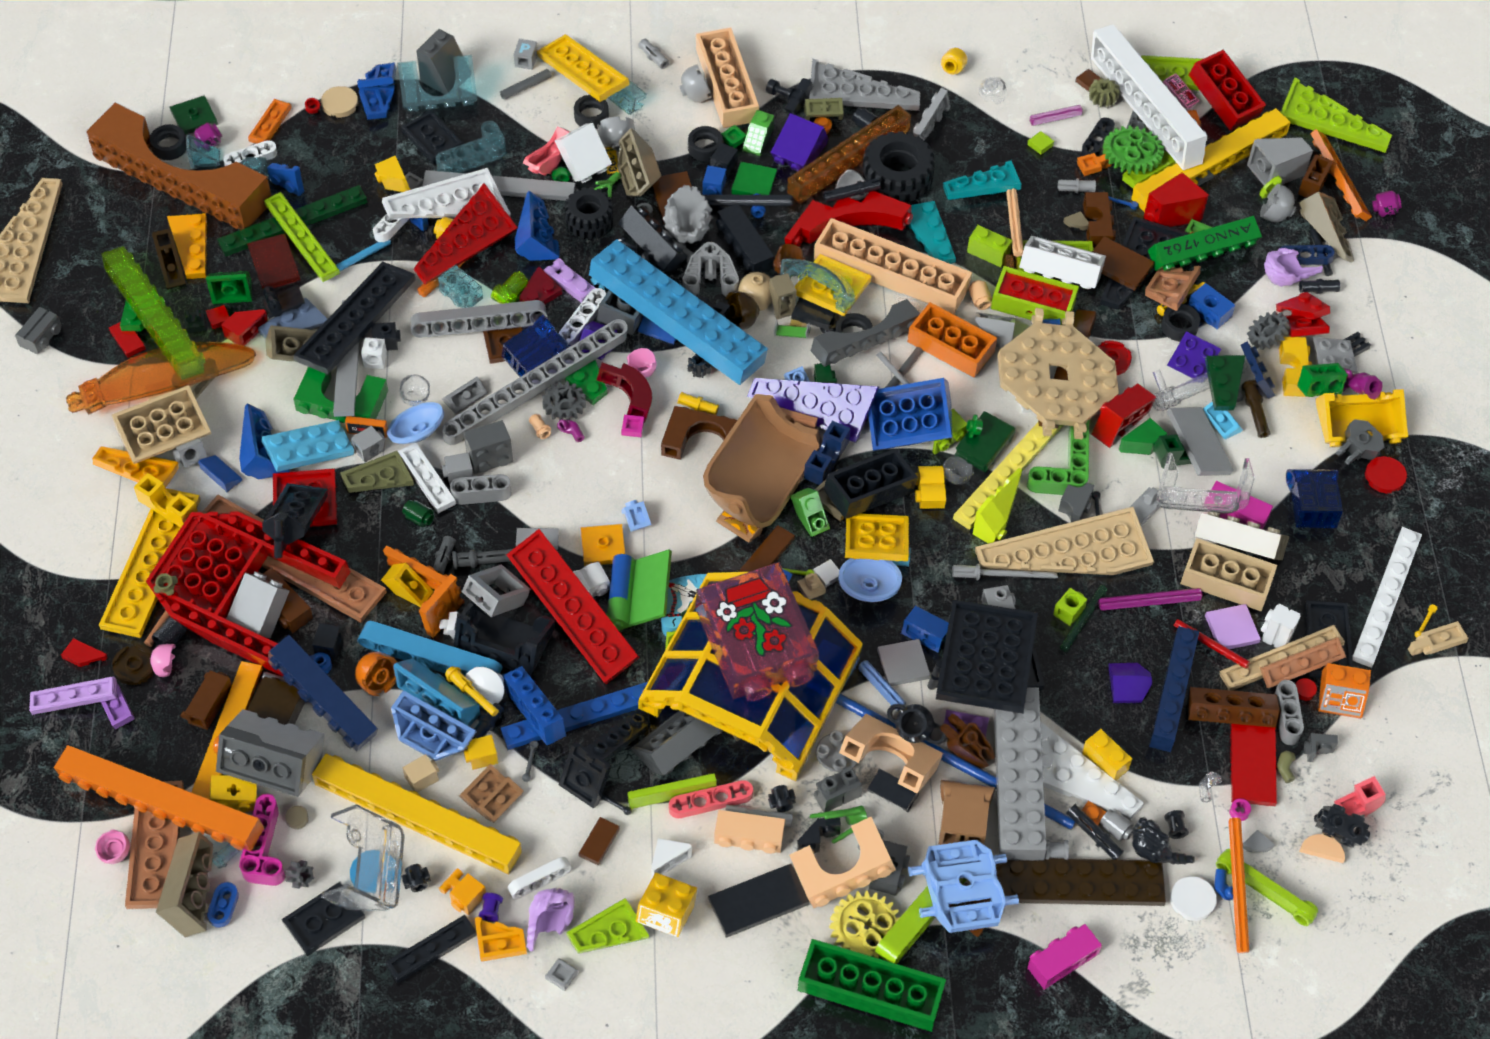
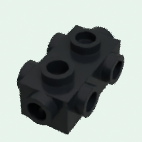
[1314,804,1370,848]

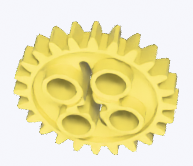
[829,891,900,960]

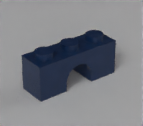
[804,420,851,485]

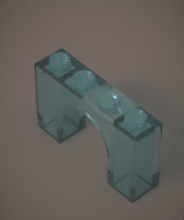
[398,55,477,112]

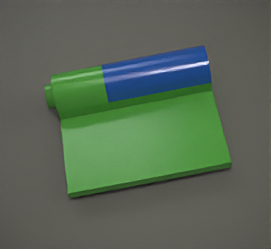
[607,549,672,631]

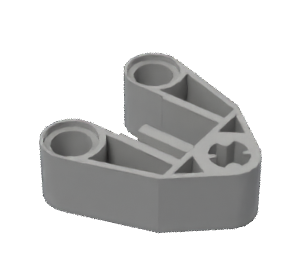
[682,242,739,297]

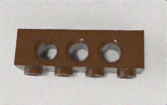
[1187,687,1279,728]

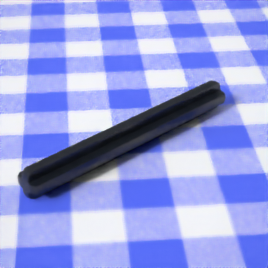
[703,195,793,206]

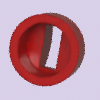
[305,98,320,114]

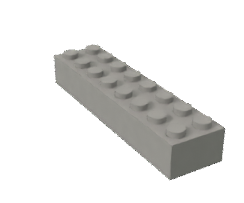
[994,688,1046,861]

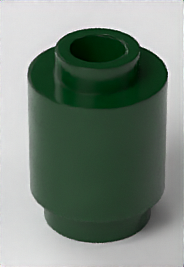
[402,500,434,527]

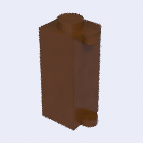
[180,670,232,730]

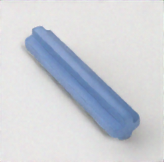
[858,660,906,712]

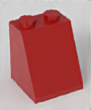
[1143,172,1209,227]

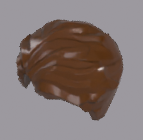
[773,244,805,276]

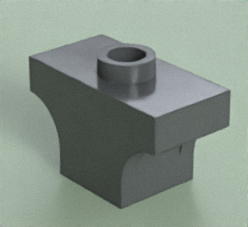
[1058,483,1095,523]

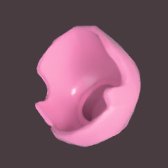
[627,348,657,378]
[150,644,176,677]
[95,829,130,864]

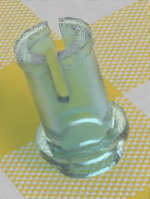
[212,843,241,868]

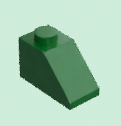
[1119,418,1167,455]

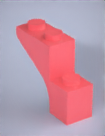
[523,126,571,176]

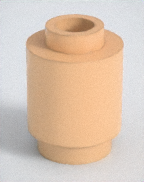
[968,280,993,310]

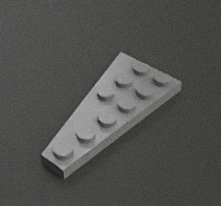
[809,58,920,111]

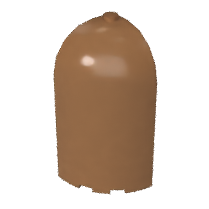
[703,394,822,528]

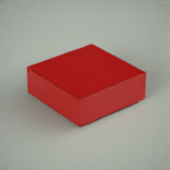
[205,305,229,329]

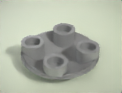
[816,730,857,772]

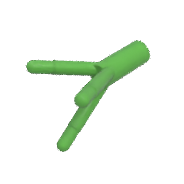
[594,172,621,198]

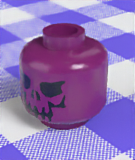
[193,122,223,151]
[1372,190,1402,217]

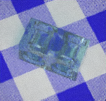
[438,265,483,308]

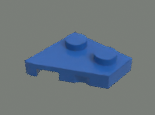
[357,62,396,88]
[359,85,395,120]
[267,163,304,196]

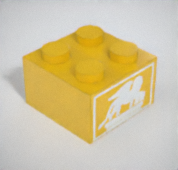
[636,872,698,937]

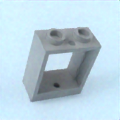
[462,564,531,617]

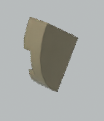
[1064,211,1088,230]

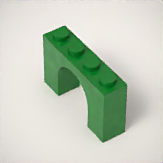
[293,367,388,423]

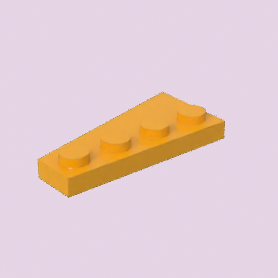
[167,213,207,279]
[92,446,179,488]

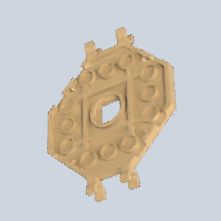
[997,308,1119,440]

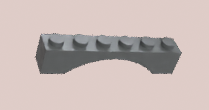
[811,299,920,367]

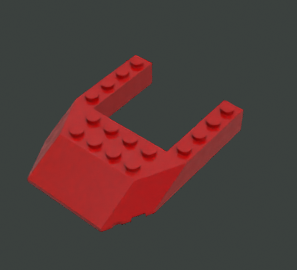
[146,511,351,676]

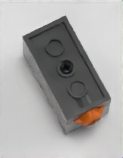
[213,709,325,797]

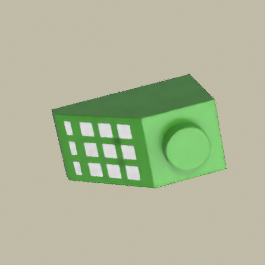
[743,110,774,156]

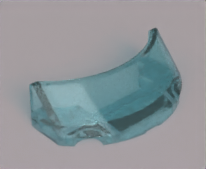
[780,259,855,313]

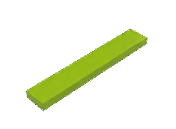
[264,192,340,282]

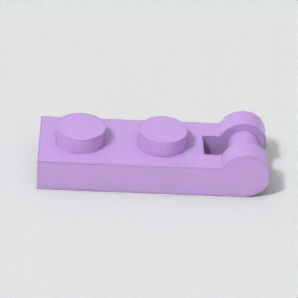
[544,258,595,303]

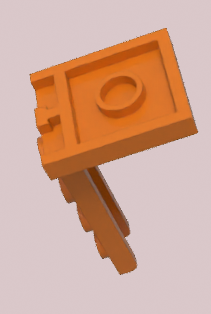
[383,546,465,638]

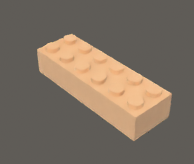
[696,28,759,128]

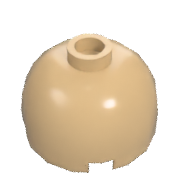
[738,272,773,311]

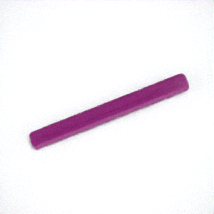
[1099,588,1202,610]

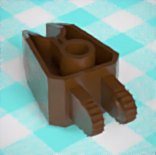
[940,714,995,769]

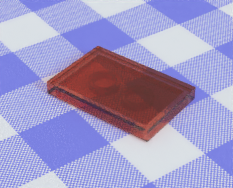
[247,234,300,290]

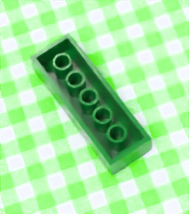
[797,939,946,1032]

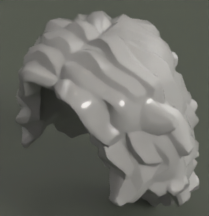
[663,185,713,244]

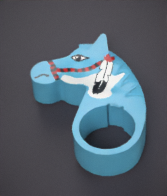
[661,574,749,636]

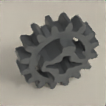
[1247,311,1291,350]
[542,381,586,420]

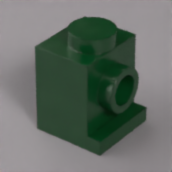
[813,363,837,384]

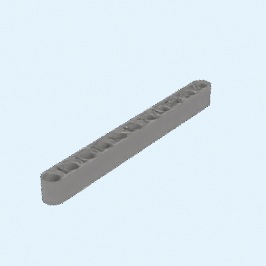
[443,319,627,445]

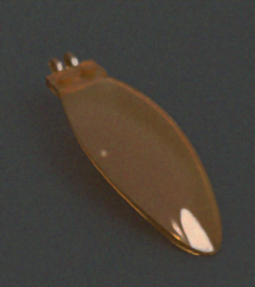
[66,342,256,415]

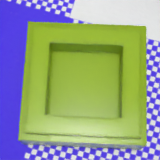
[1027,131,1054,155]

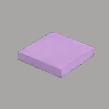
[1205,604,1261,649]

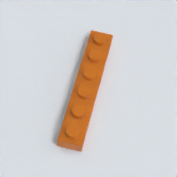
[1310,129,1372,221]

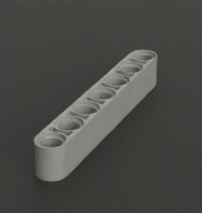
[411,300,547,338]

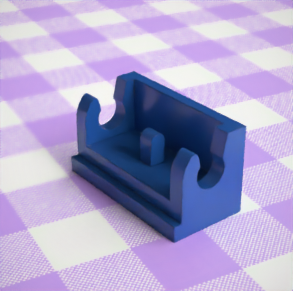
[901,606,949,653]

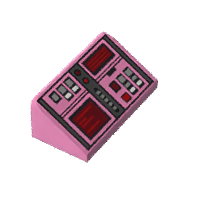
[1163,74,1199,110]

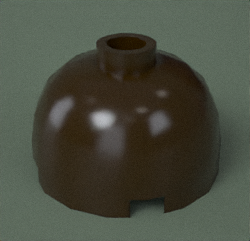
[725,291,760,330]

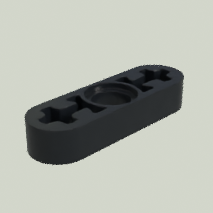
[1081,117,1115,156]

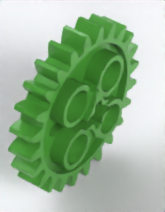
[1103,125,1164,175]

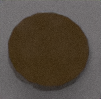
[112,644,154,685]

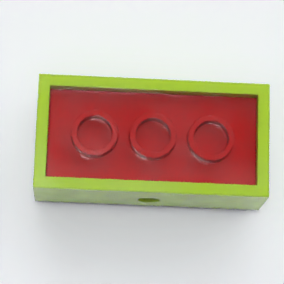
[991,266,1079,325]

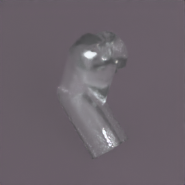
[1199,772,1222,802]

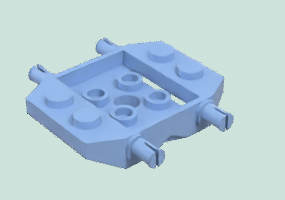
[908,840,1019,933]

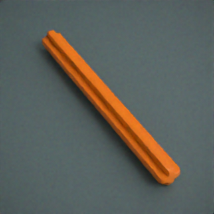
[1229,818,1249,953]

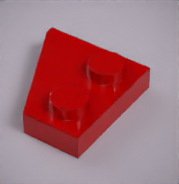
[1276,292,1330,320]

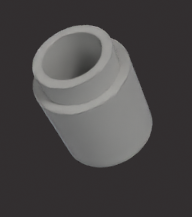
[1100,809,1134,841]

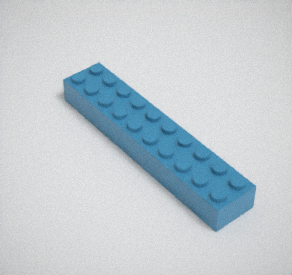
[589,239,768,385]

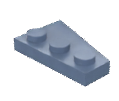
[258,297,327,339]

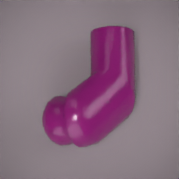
[557,419,585,442]

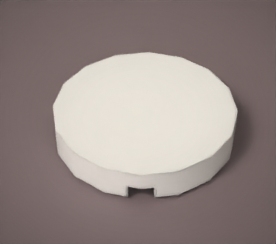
[1170,876,1216,921]

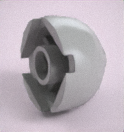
[679,64,712,102]
[597,117,635,150]
[1260,184,1296,222]

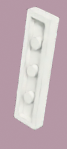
[398,443,456,513]

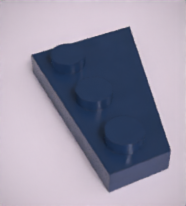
[1241,341,1276,399]

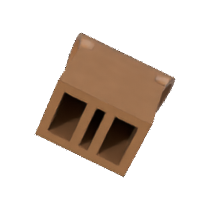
[938,780,996,845]

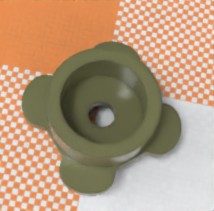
[154,574,178,596]

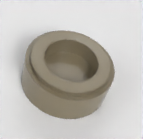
[285,806,309,829]

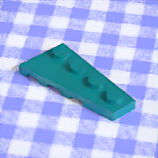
[907,201,956,264]

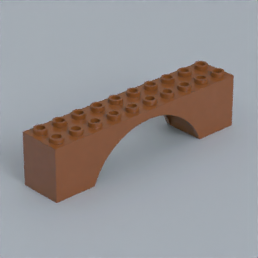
[86,102,271,230]

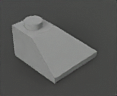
[975,312,1015,348]

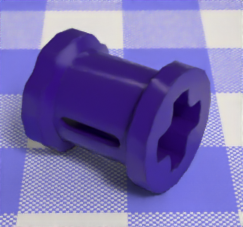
[479,893,503,922]

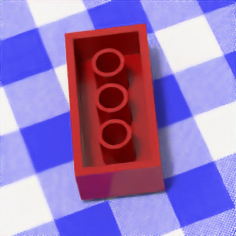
[1188,49,1266,131]

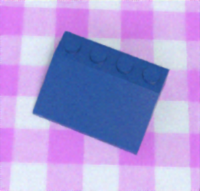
[868,378,953,451]

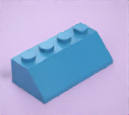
[393,658,481,727]

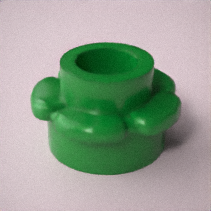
[552,167,570,182]

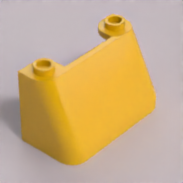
[1315,389,1408,447]

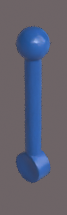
[1109,196,1138,210]

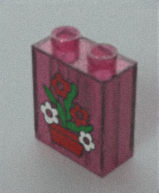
[695,562,819,701]

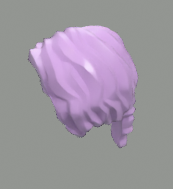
[1264,248,1323,287]
[527,888,575,951]

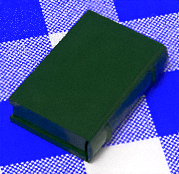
[955,411,1016,472]

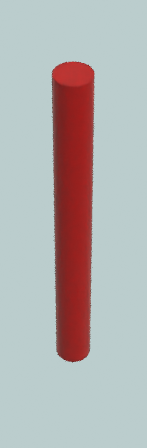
[1174,619,1250,669]

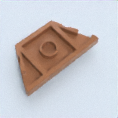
[1145,266,1200,310]

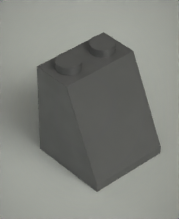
[416,29,472,97]

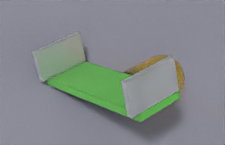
[773,319,810,339]

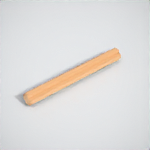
[1007,188,1023,257]

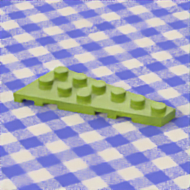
[1281,78,1392,153]

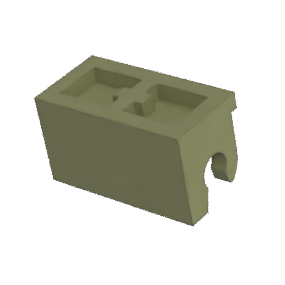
[804,98,844,121]

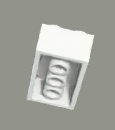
[1019,235,1106,289]

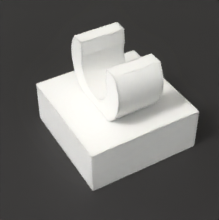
[439,612,460,640]

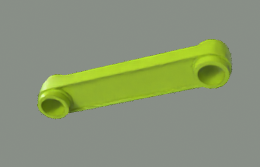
[1216,849,1318,926]

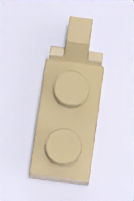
[1408,621,1469,656]

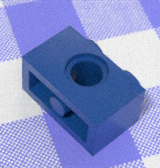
[1188,283,1235,330]

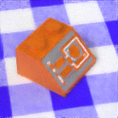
[1318,663,1371,719]

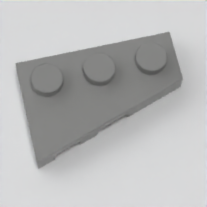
[913,88,950,141]

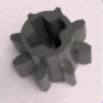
[285,860,314,889]

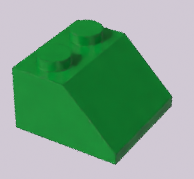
[206,271,252,304]

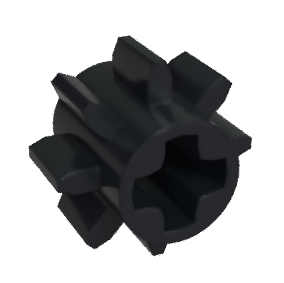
[687,353,711,378]
[768,785,796,813]
[401,864,431,892]

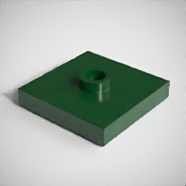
[169,95,218,135]

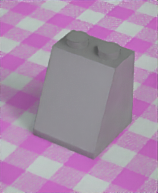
[1247,138,1313,186]

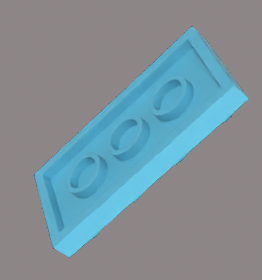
[262,420,354,472]

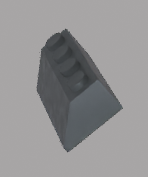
[631,699,723,776]

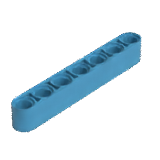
[357,621,503,676]

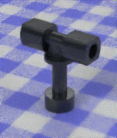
[766,78,814,115]

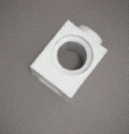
[361,338,387,369]

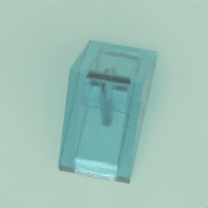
[186,134,220,168]

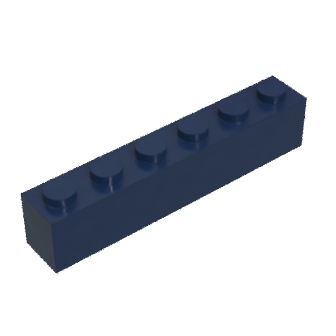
[1149,626,1199,752]
[268,635,378,752]

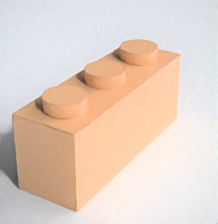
[714,810,785,854]

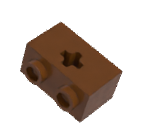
[1298,154,1333,198]

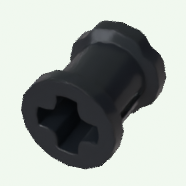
[1164,810,1189,839]

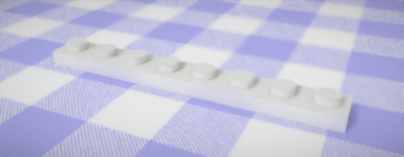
[1353,527,1422,668]

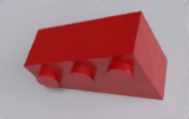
[1091,383,1156,448]

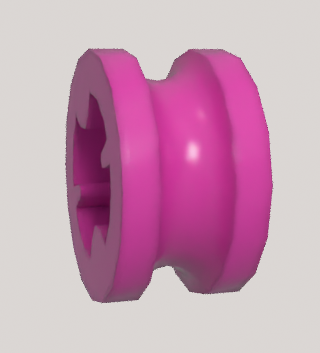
[1229,799,1251,821]

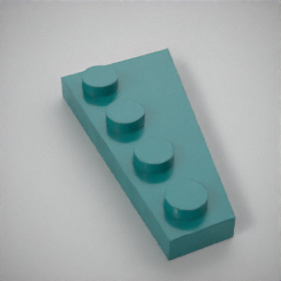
[943,160,1021,200]

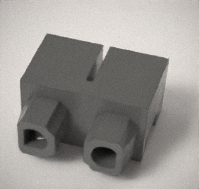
[814,767,862,812]

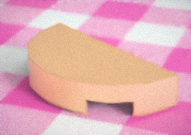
[1299,834,1345,863]

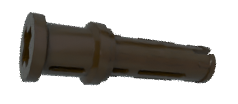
[1241,380,1270,438]

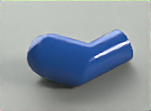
[1214,869,1233,901]

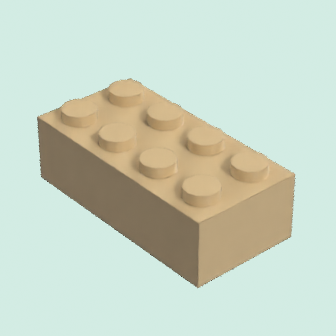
[1180,538,1277,611]

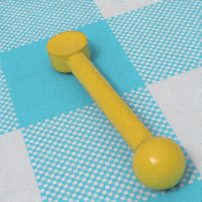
[1415,604,1437,637]

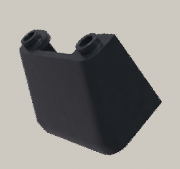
[454,597,556,676]

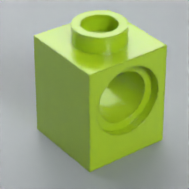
[1053,588,1087,627]

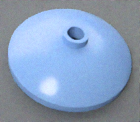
[387,402,444,444]
[838,558,902,602]

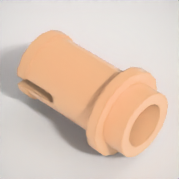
[529,414,551,439]

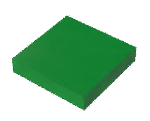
[732,162,777,195]

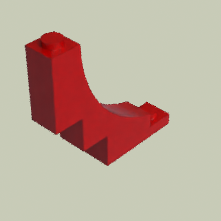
[785,191,913,247]

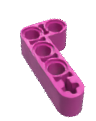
[239,794,285,886]

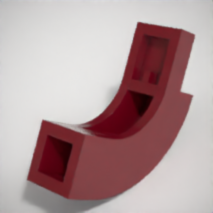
[597,362,652,423]

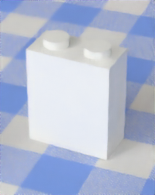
[555,123,612,183]

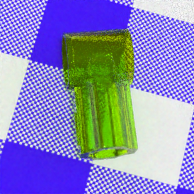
[491,271,528,304]

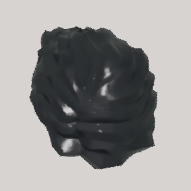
[1132,817,1195,865]

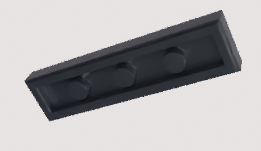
[385,914,477,984]

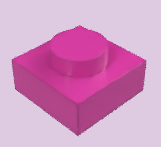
[621,414,644,438]

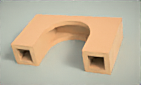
[839,714,943,794]
[789,817,896,909]

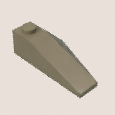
[265,325,317,361]

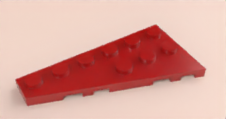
[413,183,518,285]

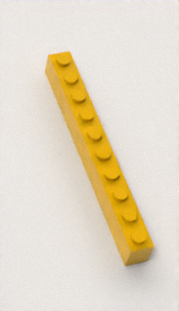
[1131,108,1291,212]
[312,753,522,875]

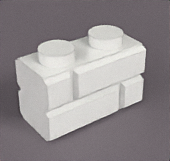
[1261,604,1301,648]

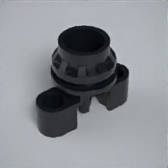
[887,704,947,744]

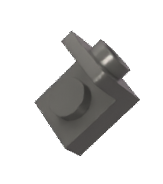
[1304,733,1338,762]

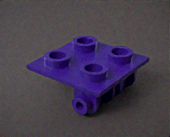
[1167,331,1221,383]

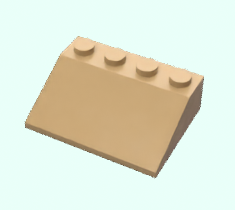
[112,385,212,464]

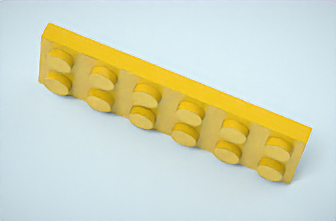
[537,34,630,102]

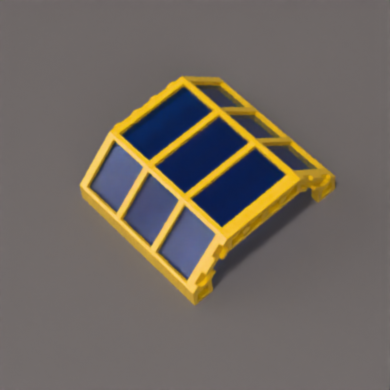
[638,572,863,782]

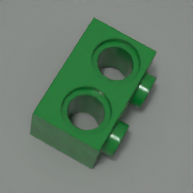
[1297,363,1348,397]

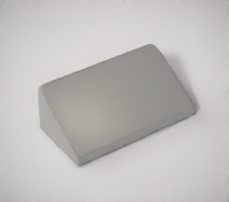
[442,376,488,414]

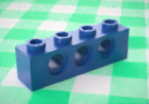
[503,666,566,745]

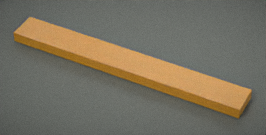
[191,661,263,800]

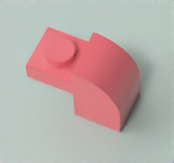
[1334,776,1386,816]

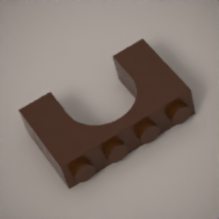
[661,406,737,460]

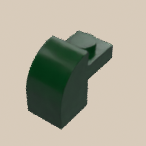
[1153,434,1192,470]

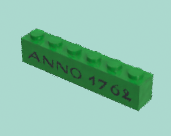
[1148,216,1262,272]

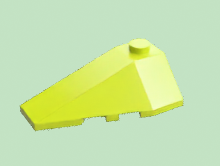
[973,468,1022,544]

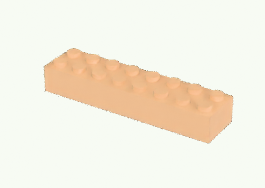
[814,218,972,314]

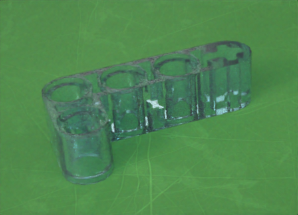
[436,121,506,173]

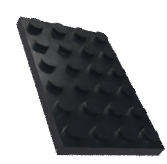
[936,599,1038,714]

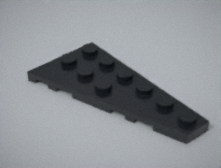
[1100,216,1189,310]

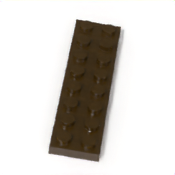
[987,859,1166,906]

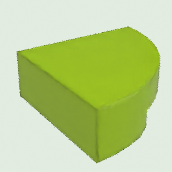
[1259,175,1282,199]

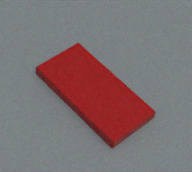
[1230,724,1277,807]

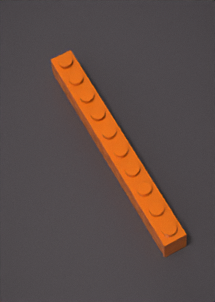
[54,745,264,851]

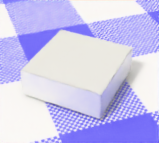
[813,559,839,587]

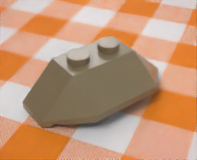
[617,128,661,197]

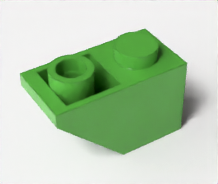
[790,488,830,537]

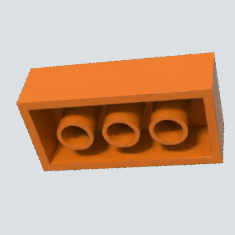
[907,302,997,378]

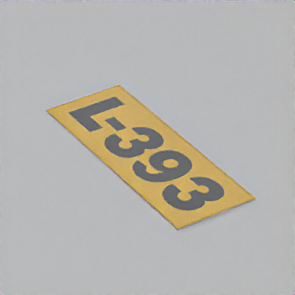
[604,147,619,174]

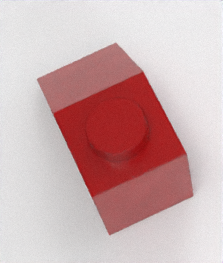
[221,309,268,348]

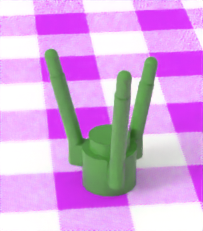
[809,805,867,844]

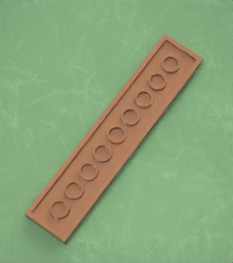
[202,495,387,623]

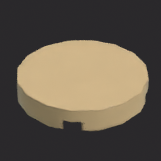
[321,86,359,118]

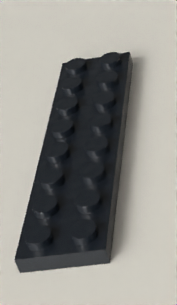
[293,261,416,374]

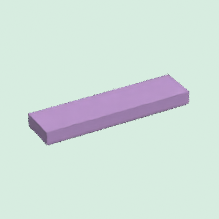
[30,676,117,715]

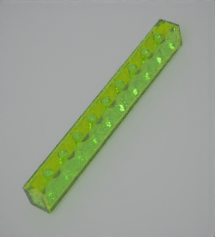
[101,246,205,380]

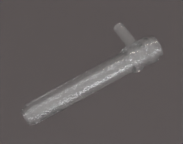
[1152,360,1248,411]

